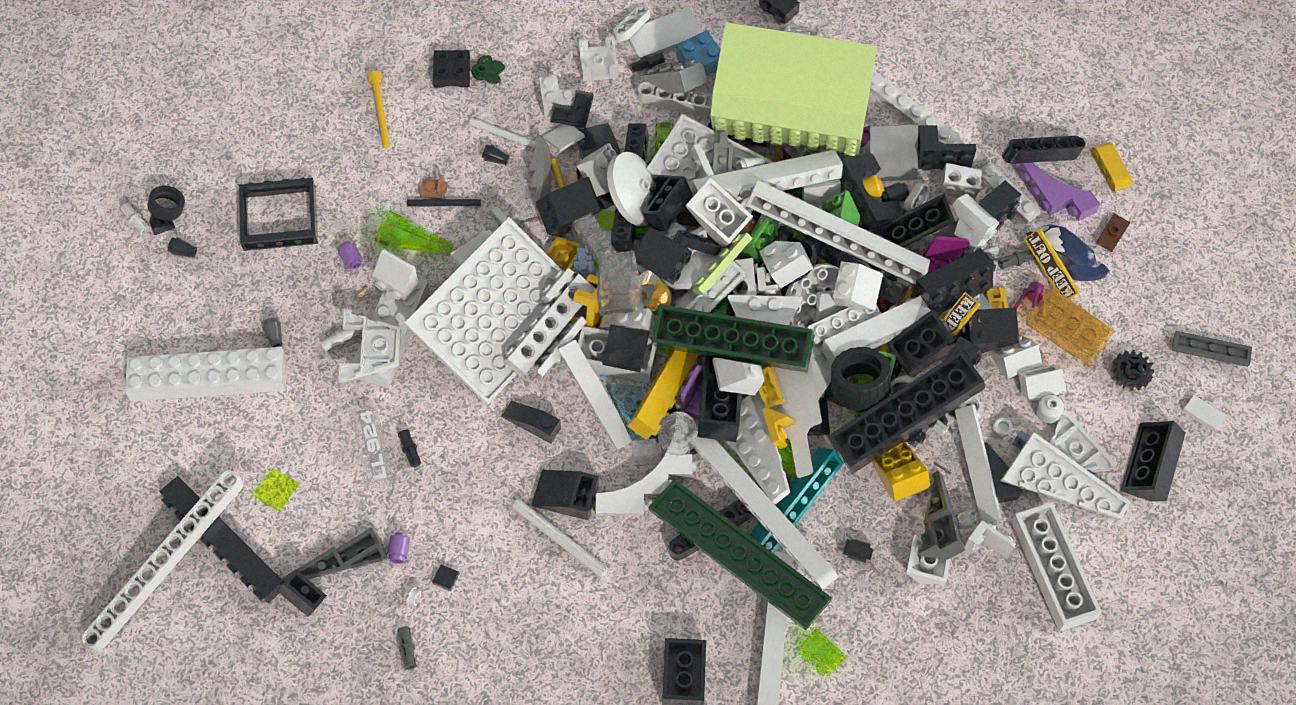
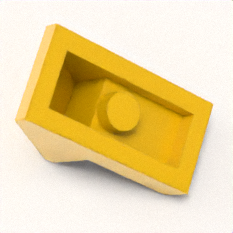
[762,407,795,449]

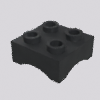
[433,50,470,88]
[602,324,649,372]

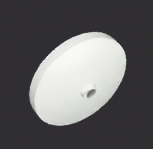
[607,152,654,226]

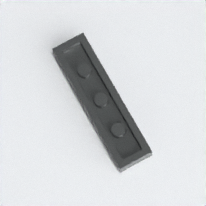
[1172,331,1252,367]

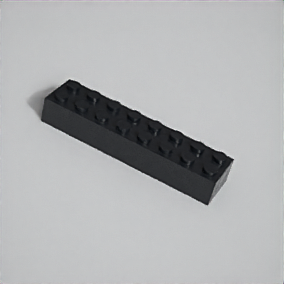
[828,350,985,474]

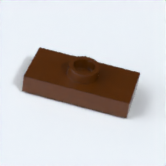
[774,144,792,162]
[1096,214,1130,252]

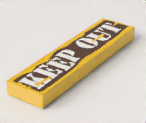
[1024,229,1080,303]
[933,292,981,364]

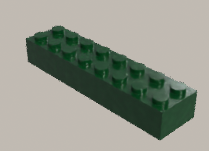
[652,304,815,373]

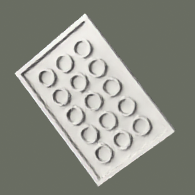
[647,114,774,214]

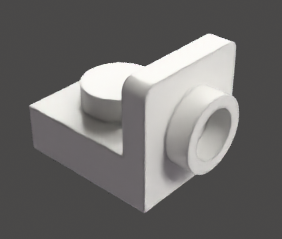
[491,207,521,226]
[756,267,780,296]

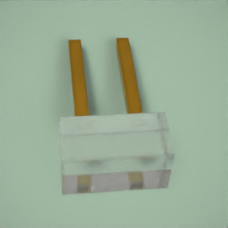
[356,280,377,300]

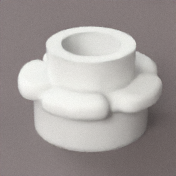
[404,586,421,606]

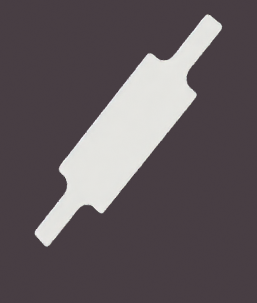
[771,290,822,478]

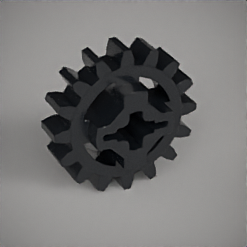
[1111,350,1155,391]

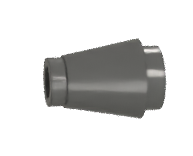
[262,318,283,347]

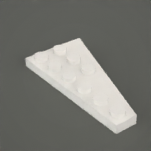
[728,390,790,505]
[1000,432,1131,519]

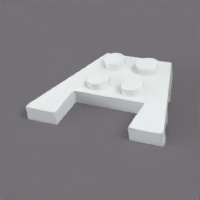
[338,311,401,383]

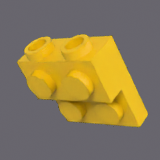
[546,237,591,277]

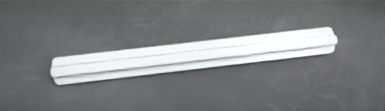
[512,499,608,578]

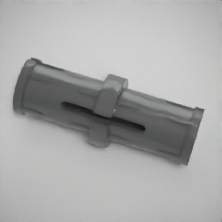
[998,249,1036,269]
[397,626,417,670]

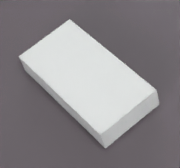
[1183,395,1227,433]

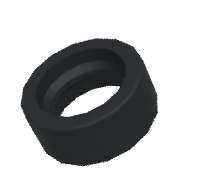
[147,185,185,221]

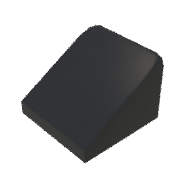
[149,215,175,235]

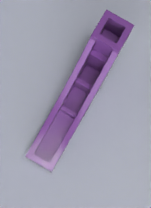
[1012,163,1100,221]

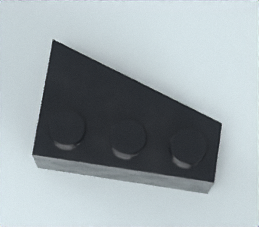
[643,175,692,231]

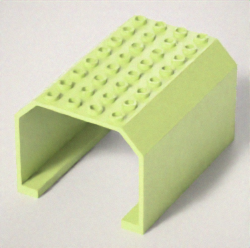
[710,22,877,157]

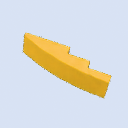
[757,364,785,409]

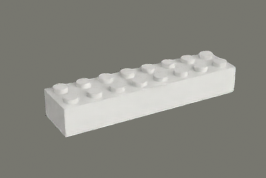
[125,347,286,401]

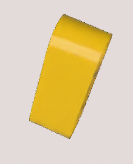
[1092,142,1132,192]

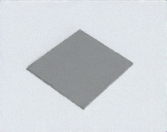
[870,124,918,181]

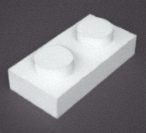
[541,268,574,304]

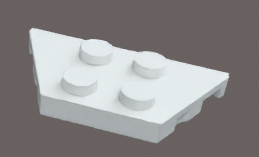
[728,295,803,325]
[534,316,587,377]
[1050,409,1117,473]

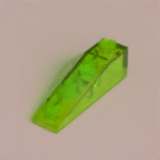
[374,211,455,253]

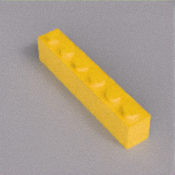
[628,350,699,440]

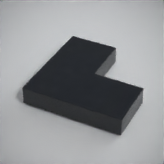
[550,90,594,128]

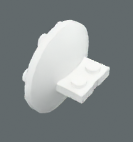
[658,227,726,290]
[786,264,840,328]

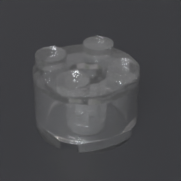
[657,412,698,455]

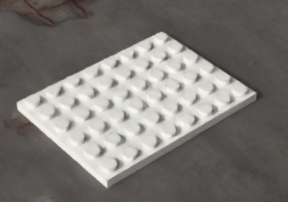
[404,217,574,405]

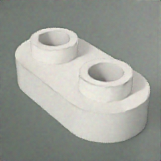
[904,182,930,212]

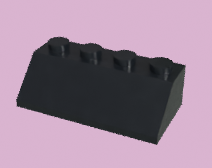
[878,193,958,248]
[1120,421,1186,502]

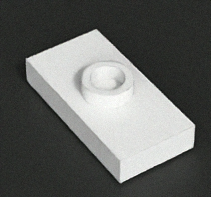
[691,143,714,178]

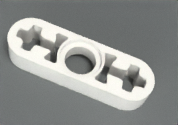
[613,6,650,41]

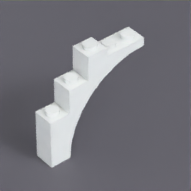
[596,415,696,516]

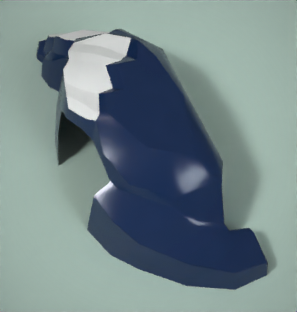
[1026,224,1110,281]

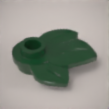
[471,55,506,84]

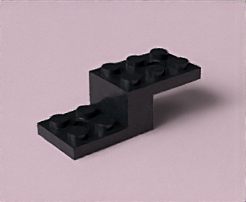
[918,125,977,171]

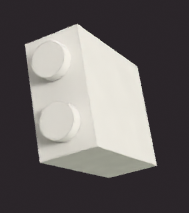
[944,194,999,250]

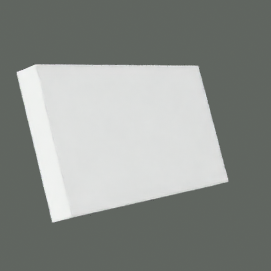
[628,7,703,60]

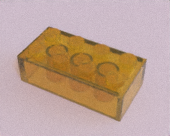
[1026,288,1115,367]

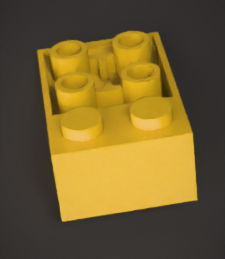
[872,441,930,502]

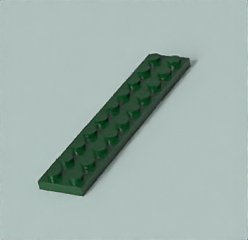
[648,479,832,631]

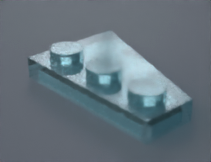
[606,383,651,442]

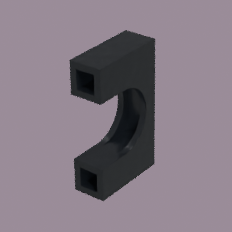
[839,154,905,231]

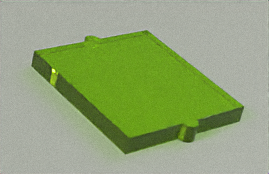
[253,468,300,512]

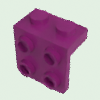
[922,236,969,275]

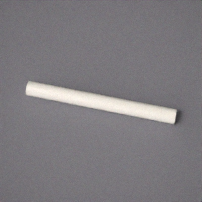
[469,118,537,149]

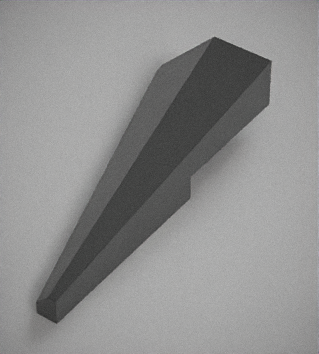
[919,470,965,559]
[282,528,388,582]

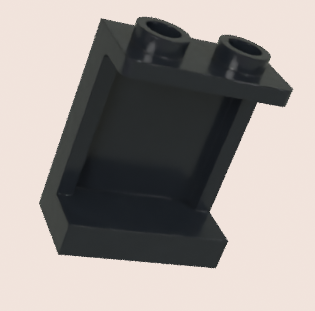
[630,227,692,285]

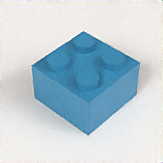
[676,30,721,76]

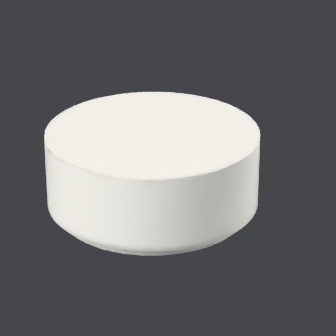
[992,418,1013,438]

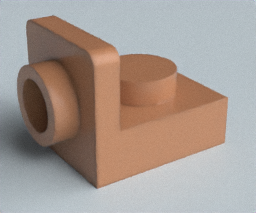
[420,175,447,199]

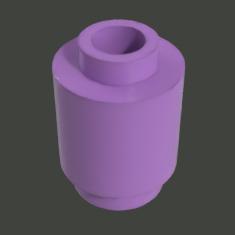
[337,241,363,269]
[387,532,410,564]

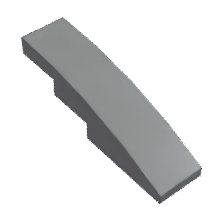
[529,137,552,210]

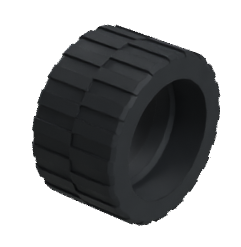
[831,347,891,412]

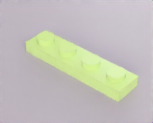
[692,233,752,295]

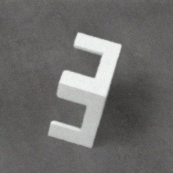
[579,37,618,82]

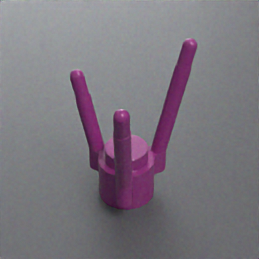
[1013,282,1044,322]

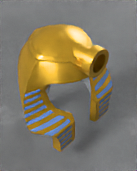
[620,270,672,314]

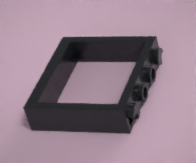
[239,177,318,251]

